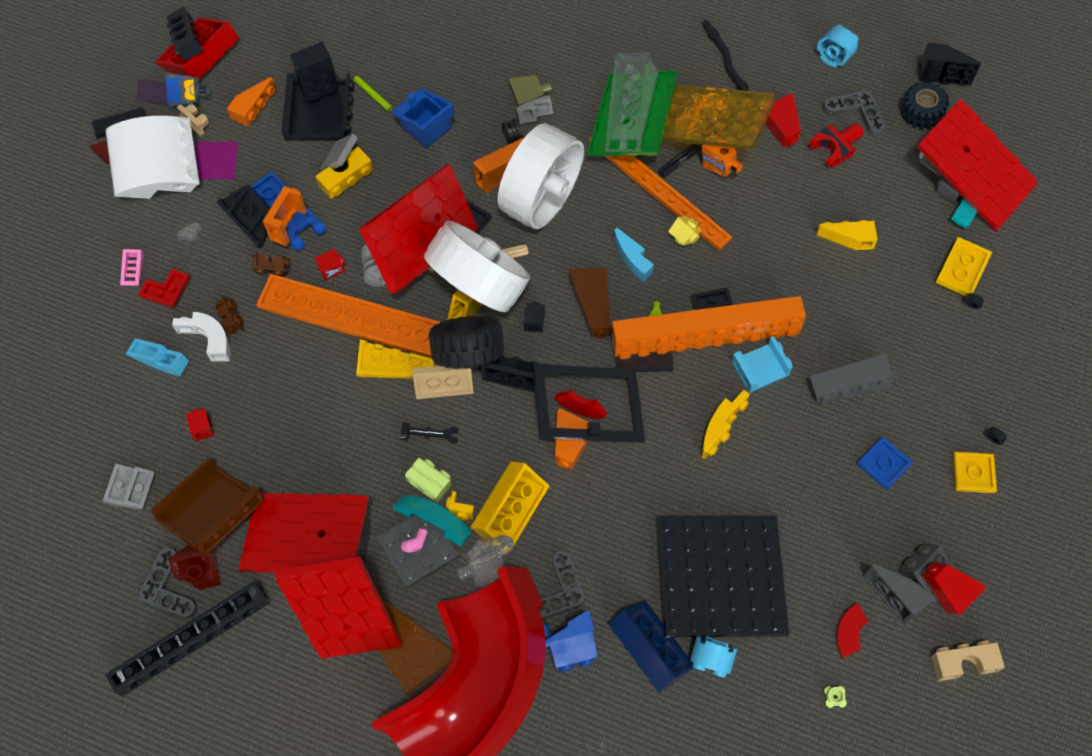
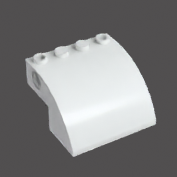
[106,116,199,199]

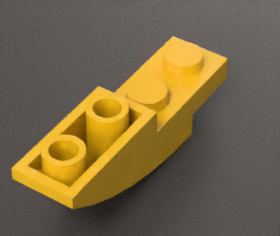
[701,390,750,460]

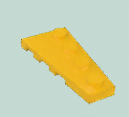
[356,339,435,379]

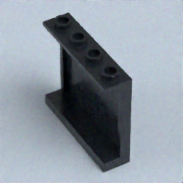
[282,73,354,141]

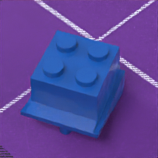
[391,87,454,148]
[544,611,598,673]

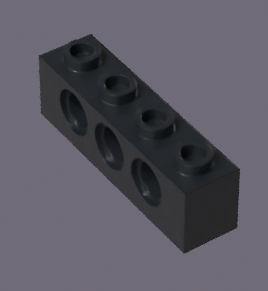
[166,7,203,61]

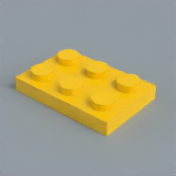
[935,237,992,296]

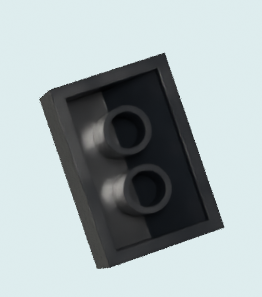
[481,355,540,393]

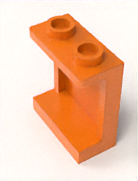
[263,186,307,247]

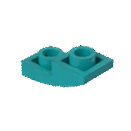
[951,197,977,229]

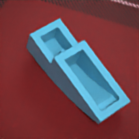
[614,228,654,283]
[126,338,189,377]

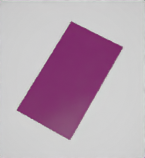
[193,142,238,179]

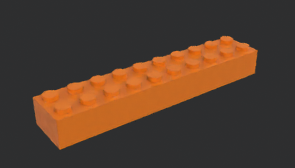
[611,296,806,359]

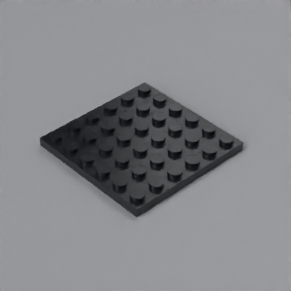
[657,516,789,638]

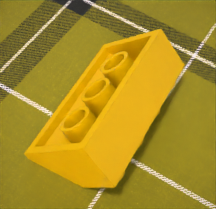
[471,461,549,552]

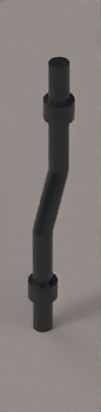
[702,20,755,102]

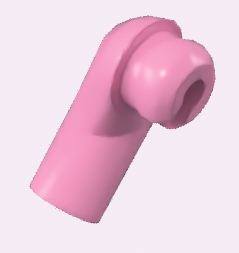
[401,528,428,553]

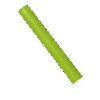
[353,76,393,112]

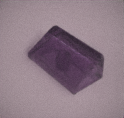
[136,79,174,106]

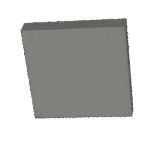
[320,134,358,171]

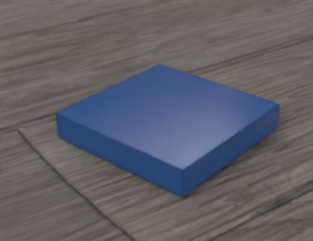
[856,436,913,491]

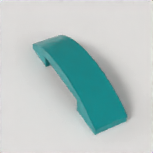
[393,495,472,546]

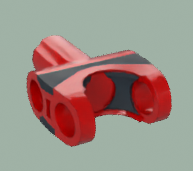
[809,123,864,168]

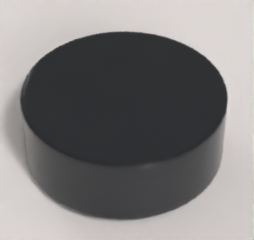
[963,293,984,309]
[986,427,1007,445]

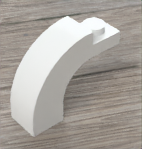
[172,312,231,361]

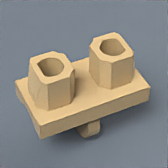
[177,103,209,136]

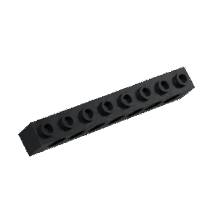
[105,581,269,697]

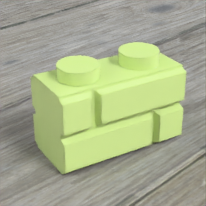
[405,458,452,503]

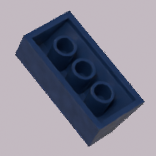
[609,600,694,692]

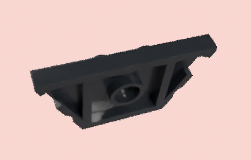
[217,185,271,247]

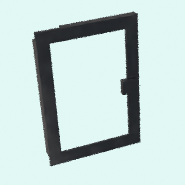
[533,363,645,443]

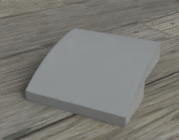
[103,463,155,510]

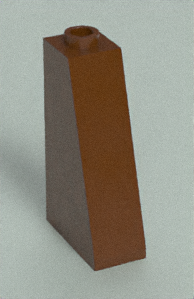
[569,268,610,338]

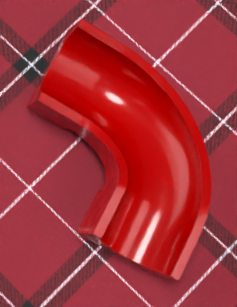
[372,566,546,756]

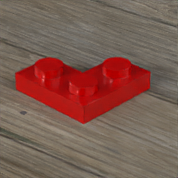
[138,269,190,309]

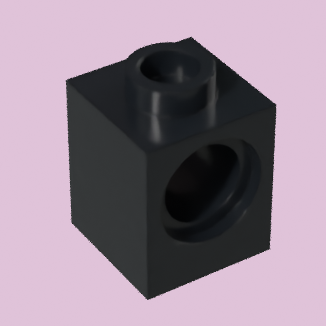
[524,302,545,333]

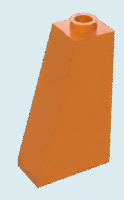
[473,138,524,194]

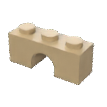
[931,641,1005,682]

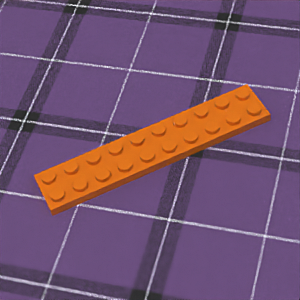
[256,274,440,358]

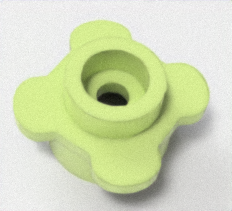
[824,686,847,708]

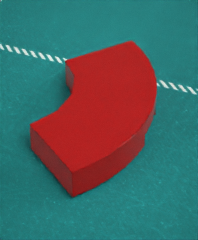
[555,390,607,419]
[836,603,868,659]

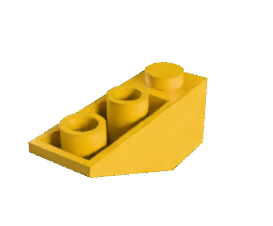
[816,220,878,250]

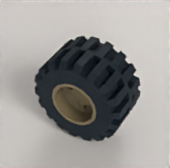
[900,81,949,130]

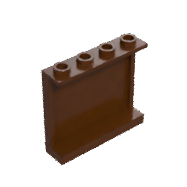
[150,457,264,556]

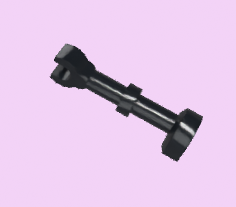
[400,422,459,443]

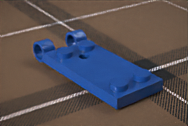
[251,171,327,252]

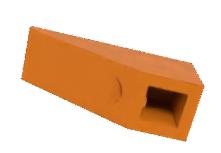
[227,77,276,127]

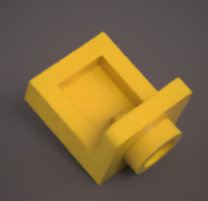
[446,491,475,521]

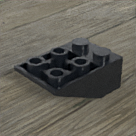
[919,43,981,86]

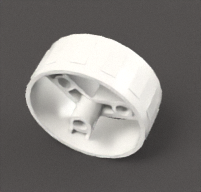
[498,123,584,229]
[424,221,531,312]

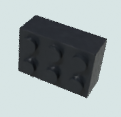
[290,41,339,102]

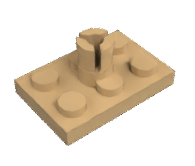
[412,363,474,399]

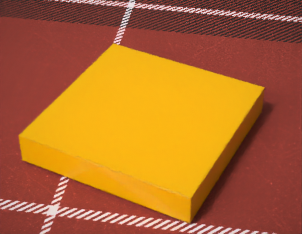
[952,452,997,493]

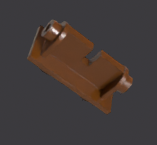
[249,253,290,275]
[215,295,245,335]

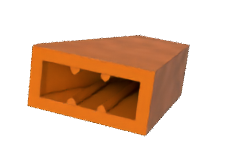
[555,408,588,470]

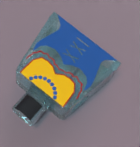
[166,73,209,107]

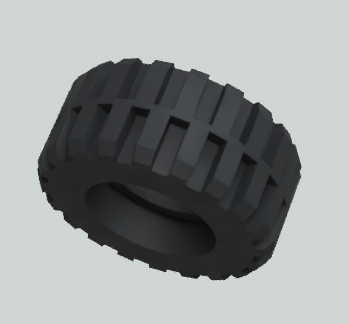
[428,316,504,368]

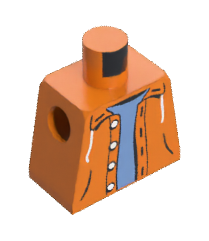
[702,134,743,177]

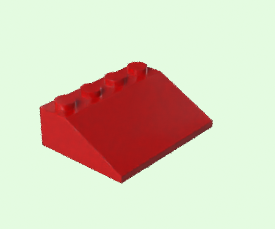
[155,17,239,83]

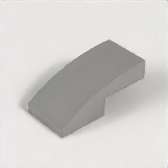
[517,95,553,124]

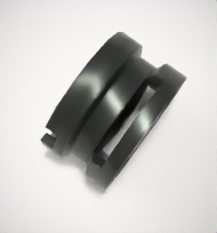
[502,118,524,145]

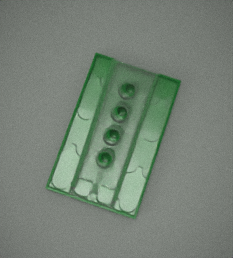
[587,52,678,157]

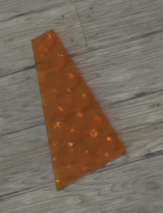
[378,598,453,694]

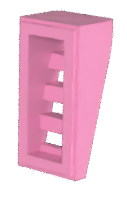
[120,249,145,286]

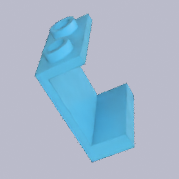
[731,336,792,393]

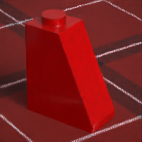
[760,93,801,148]
[921,561,986,616]

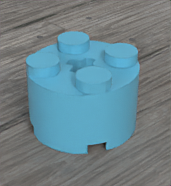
[817,25,859,67]
[690,635,738,678]

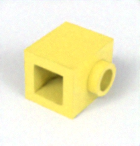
[668,216,702,245]

